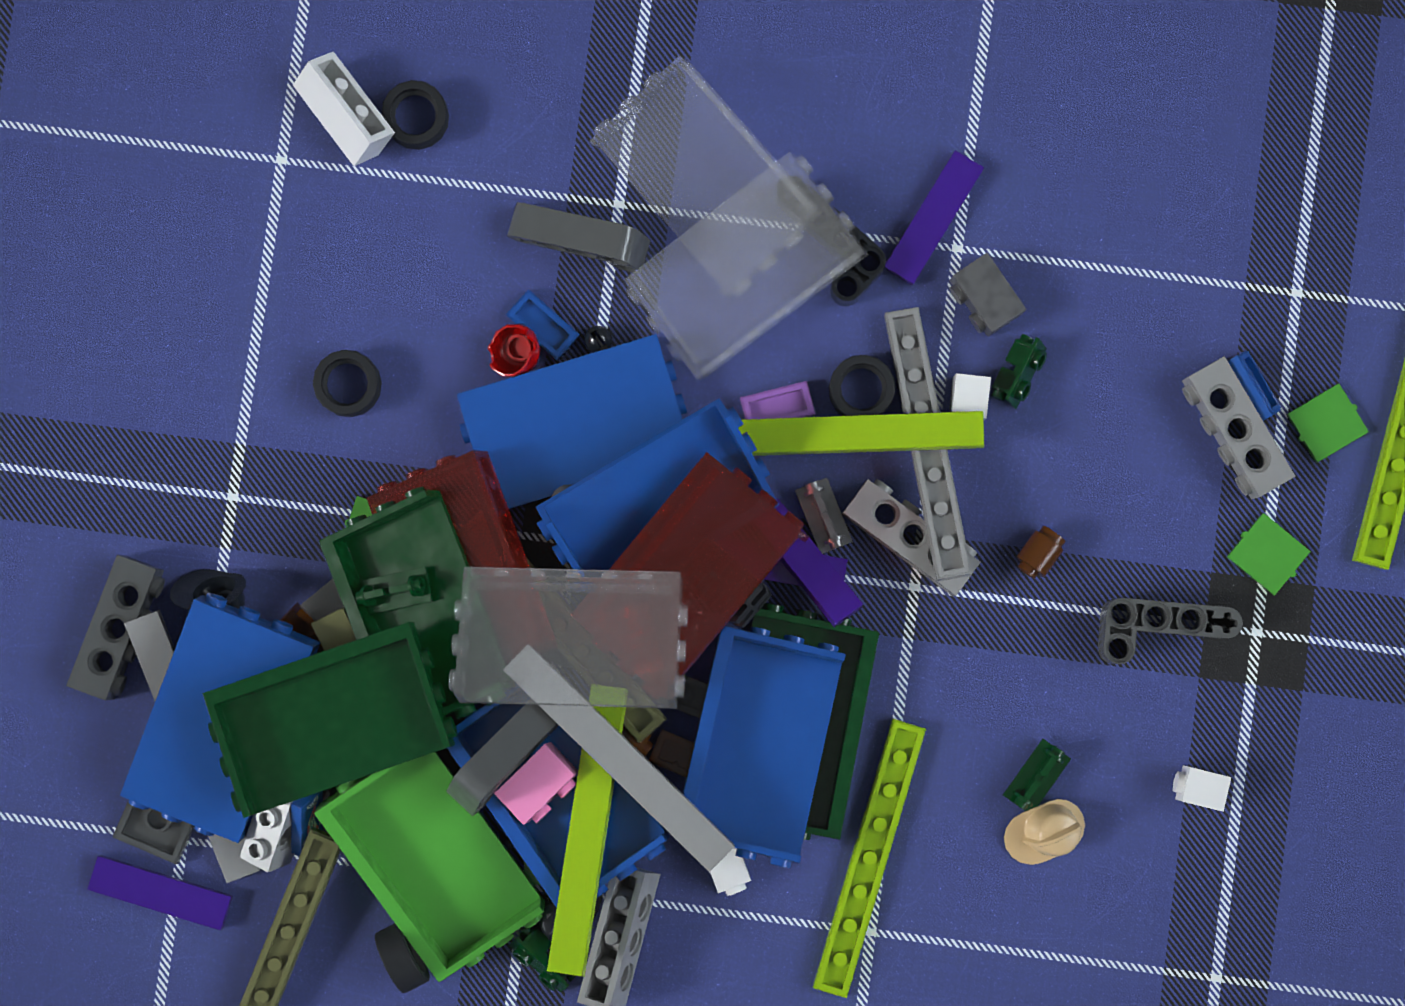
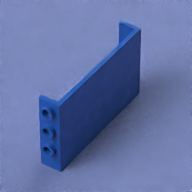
[457,334,687,516]
[536,398,779,612]
[120,593,320,843]
[683,626,846,869]
[447,663,670,908]

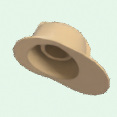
[1004,799,1085,865]

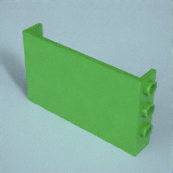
[314,751,545,982]

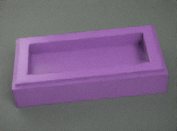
[740,381,815,420]

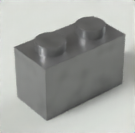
[949,252,1027,337]

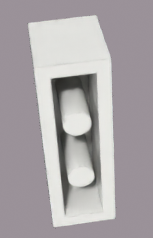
[293,51,395,166]

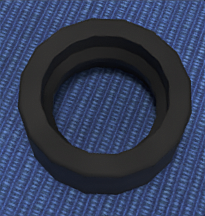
[381,80,449,150]
[313,350,382,417]
[828,355,895,416]
[375,923,429,993]

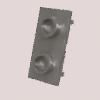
[795,478,853,554]

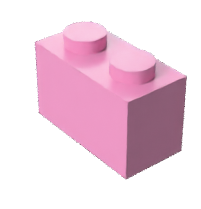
[494,742,578,825]

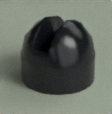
[584,326,612,353]

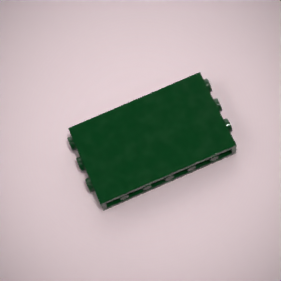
[319,486,517,719]
[751,603,879,840]
[202,622,458,818]

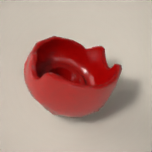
[488,324,540,377]

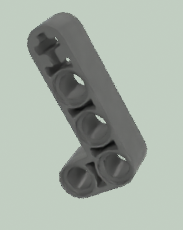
[507,202,651,274]
[1098,598,1243,664]
[446,698,559,816]

